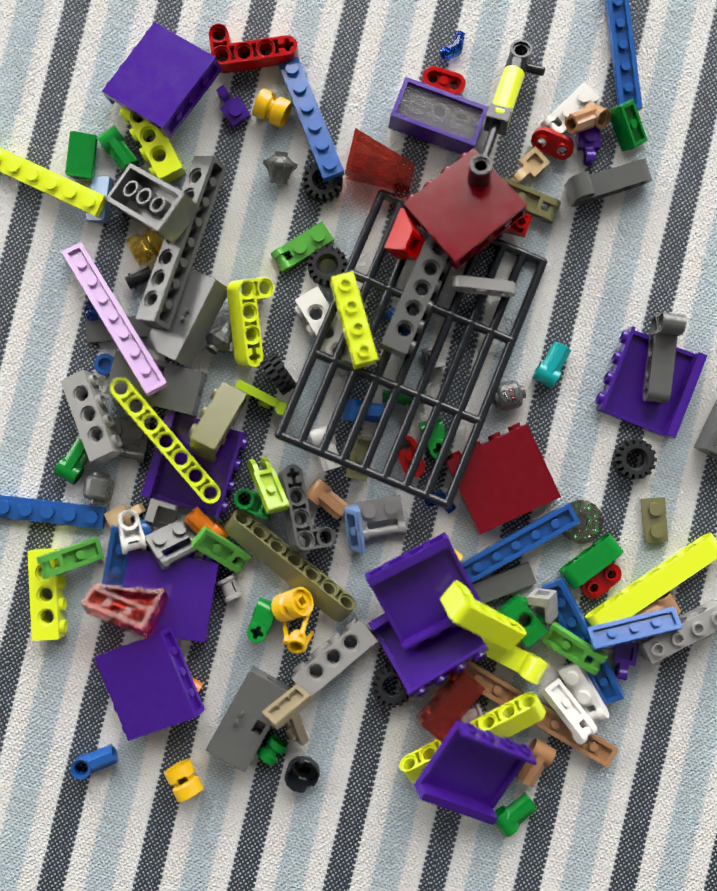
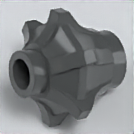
[263,151,298,185]
[206,321,233,355]

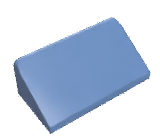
[86,176,114,224]
[344,504,366,554]

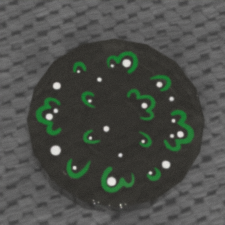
[562,500,603,544]

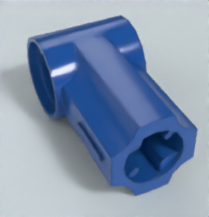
[342,398,385,423]
[70,743,119,780]

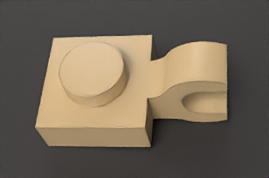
[510,146,550,183]
[104,503,146,528]

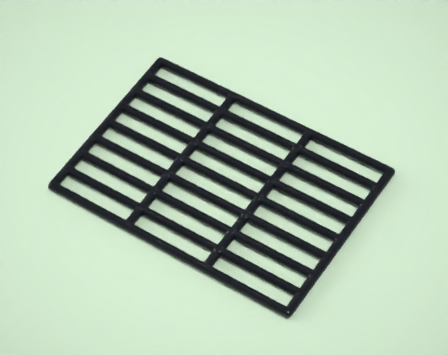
[275,189,548,509]

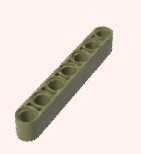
[224,509,356,622]

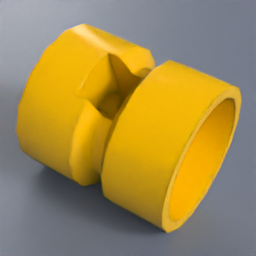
[252,88,293,129]
[271,587,314,622]
[164,758,204,802]

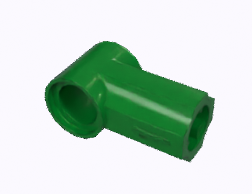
[97,125,139,172]
[54,438,88,485]
[495,792,538,838]

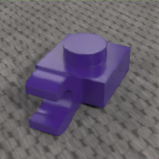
[216,85,251,129]
[576,127,601,165]
[611,642,639,681]

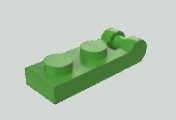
[271,221,334,273]
[191,525,253,574]
[36,537,104,579]
[541,621,608,675]

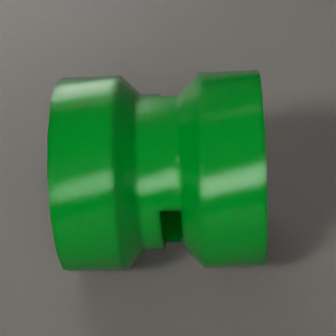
[256,734,288,766]

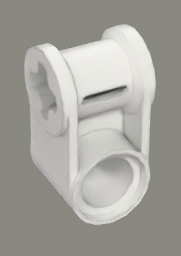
[117,510,146,555]

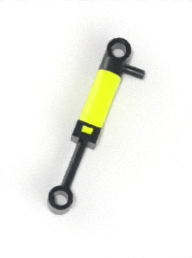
[467,40,546,188]

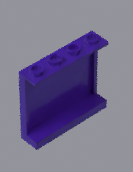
[102,22,222,139]
[595,326,708,439]
[141,410,248,518]
[365,532,482,650]
[116,545,220,643]
[368,613,489,698]
[94,626,205,741]
[414,720,537,825]

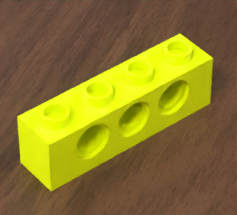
[119,106,186,183]
[330,272,378,370]
[28,548,68,641]

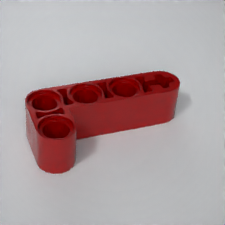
[209,23,299,73]

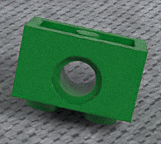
[496,594,548,648]

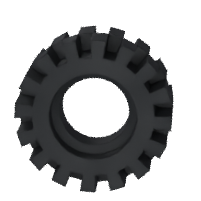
[303,162,343,203]
[308,245,347,288]
[260,353,296,396]
[613,439,657,479]
[373,664,409,708]

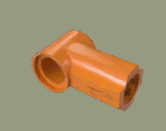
[184,506,229,538]

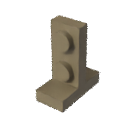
[262,684,312,746]

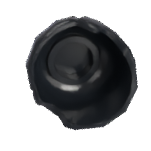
[284,756,320,793]

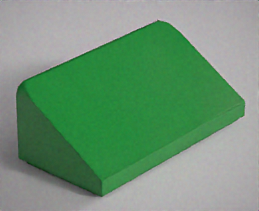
[609,99,648,152]
[65,131,98,179]

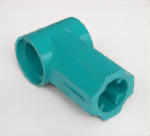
[532,341,572,389]

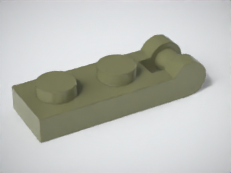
[504,178,561,224]

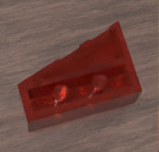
[345,128,415,193]
[81,584,169,639]
[416,670,485,743]

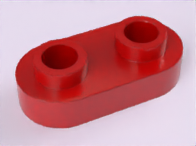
[422,66,466,96]
[531,127,574,160]
[398,435,425,478]
[580,563,622,599]

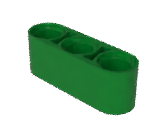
[559,533,624,589]

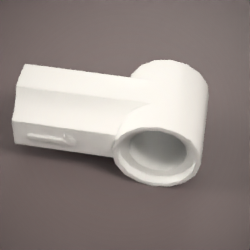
[310,425,341,471]

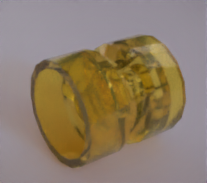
[126,229,163,265]

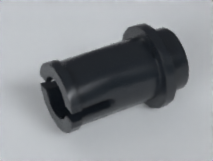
[125,266,152,290]

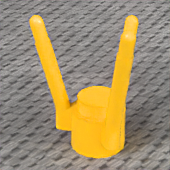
[282,613,314,654]

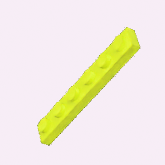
[0,148,106,218]

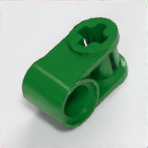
[419,416,450,460]
[234,488,271,521]
[247,597,275,643]

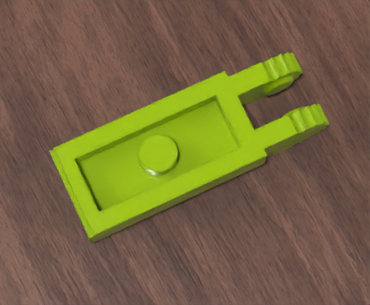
[235,380,287,416]
[247,456,290,514]

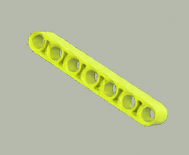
[110,378,221,504]
[585,533,717,627]
[399,692,546,784]

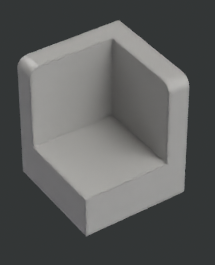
[144,498,180,525]
[527,588,558,624]

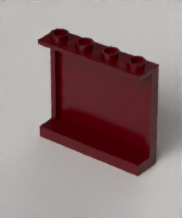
[404,148,527,270]
[445,422,561,534]

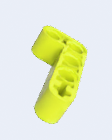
[227,278,274,367]
[440,581,527,651]
[481,637,549,685]

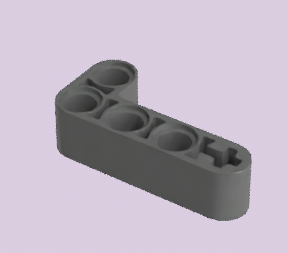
[564,158,653,207]
[643,312,687,404]
[277,464,336,553]

